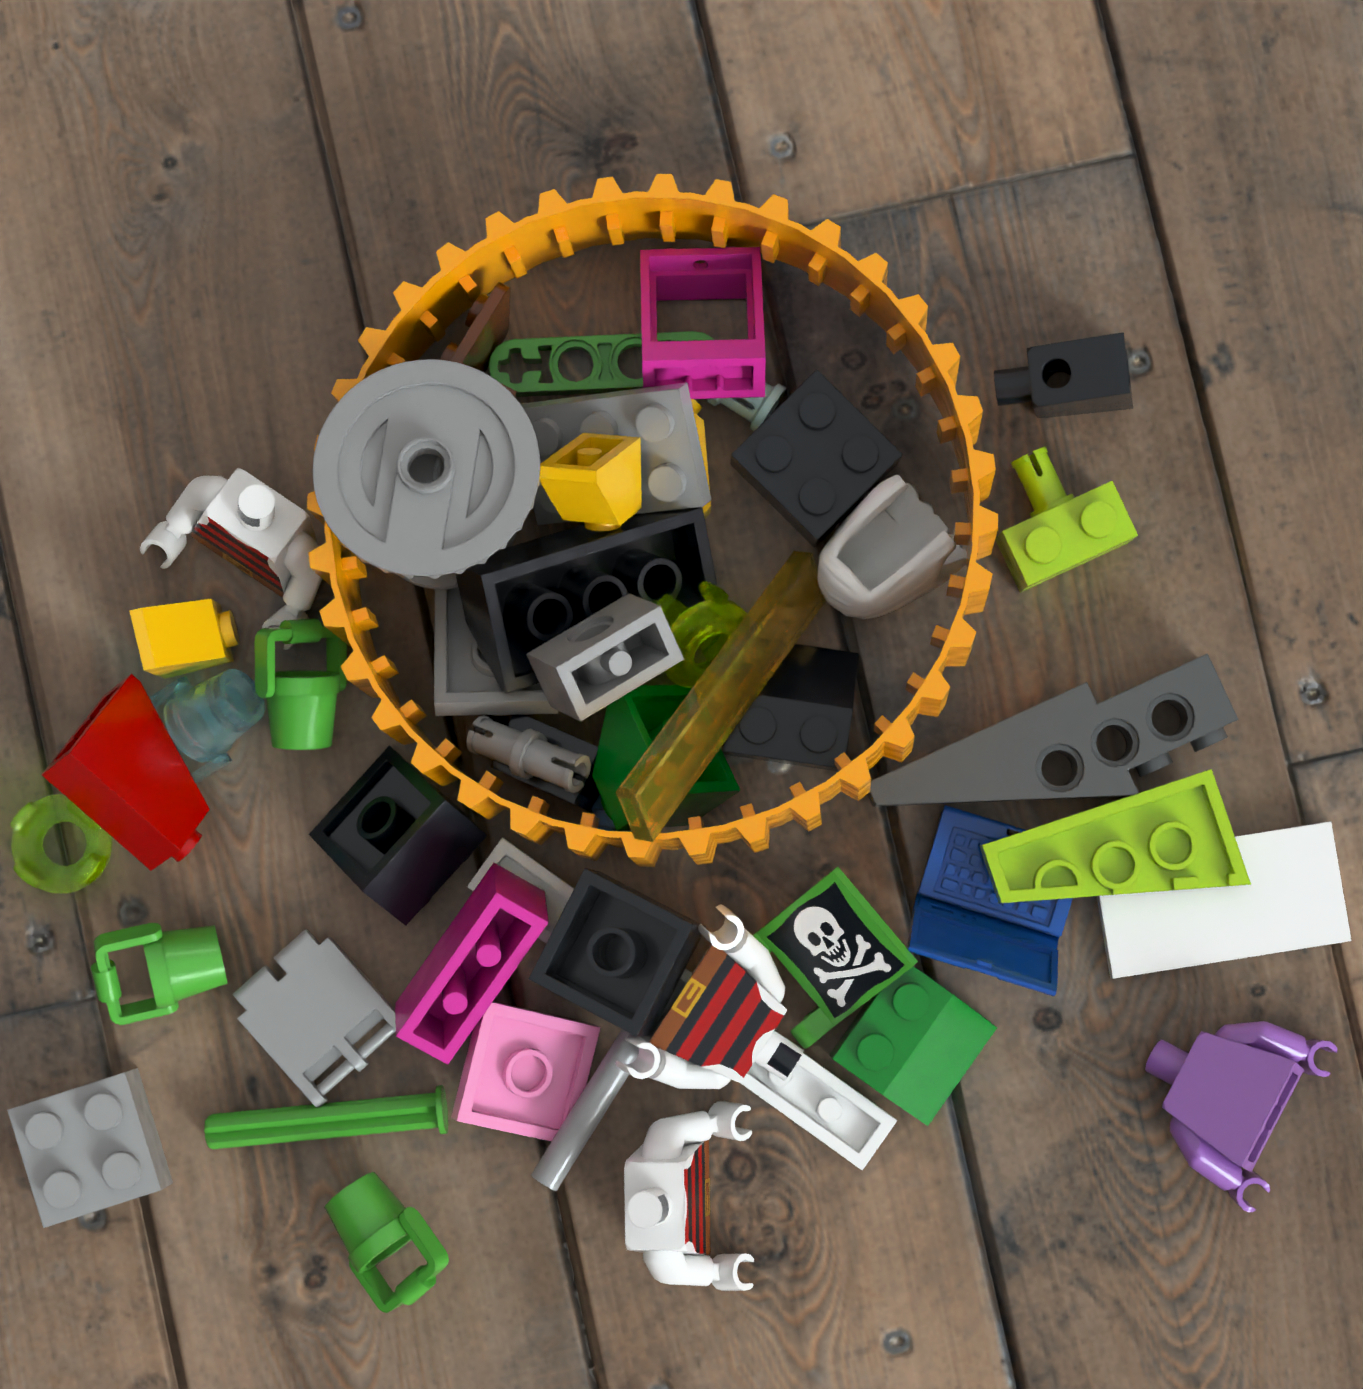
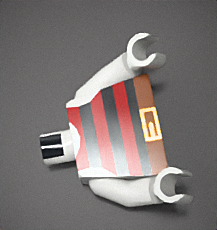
[140,468,322,650]
[615,904,804,1089]
[624,1101,754,1291]

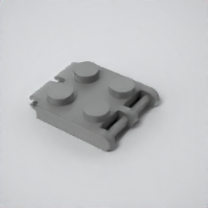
[233,929,396,1107]

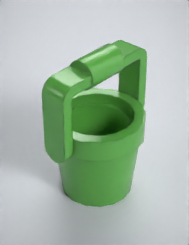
[254,618,347,750]
[91,923,227,1025]
[324,1172,449,1313]

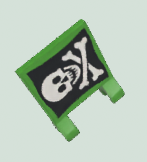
[753,867,918,1049]

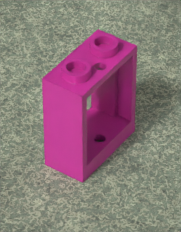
[640,247,766,399]

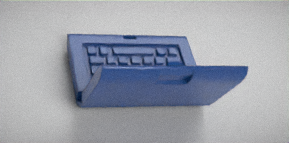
[907,805,1073,996]

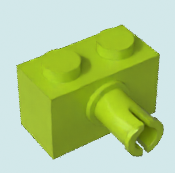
[995,447,1138,593]

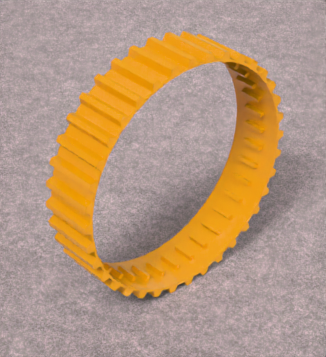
[307,174,998,867]

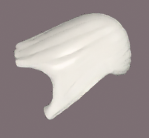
[817,474,967,619]

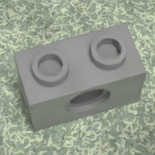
[526,593,684,722]

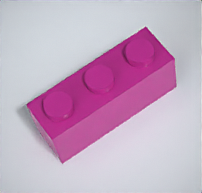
[395,862,549,1065]

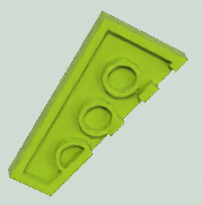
[979,769,1251,903]

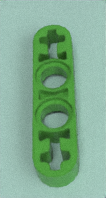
[489,331,714,397]

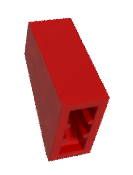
[42,674,210,871]

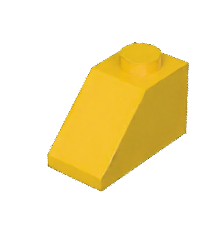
[540,433,642,531]
[130,599,239,679]

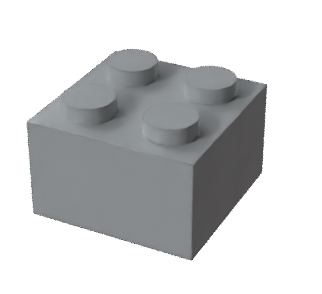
[7,1068,173,1228]

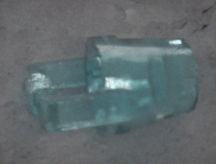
[149,669,265,784]

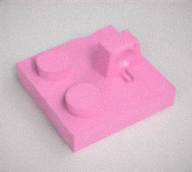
[451,1001,601,1142]

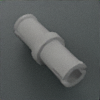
[466,715,591,794]

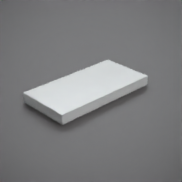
[1097,822,1351,979]

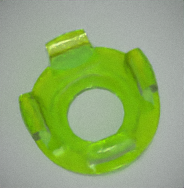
[657,581,752,688]
[10,794,112,893]

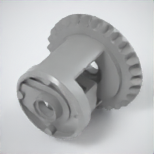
[313,359,541,590]

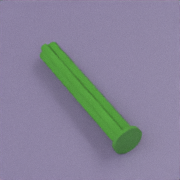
[204,1085,448,1149]

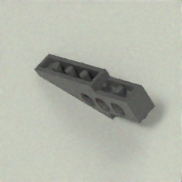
[867,653,1239,807]

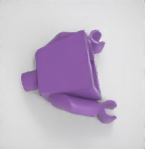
[1145,1021,1337,1212]

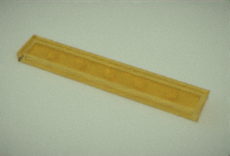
[616,550,826,842]

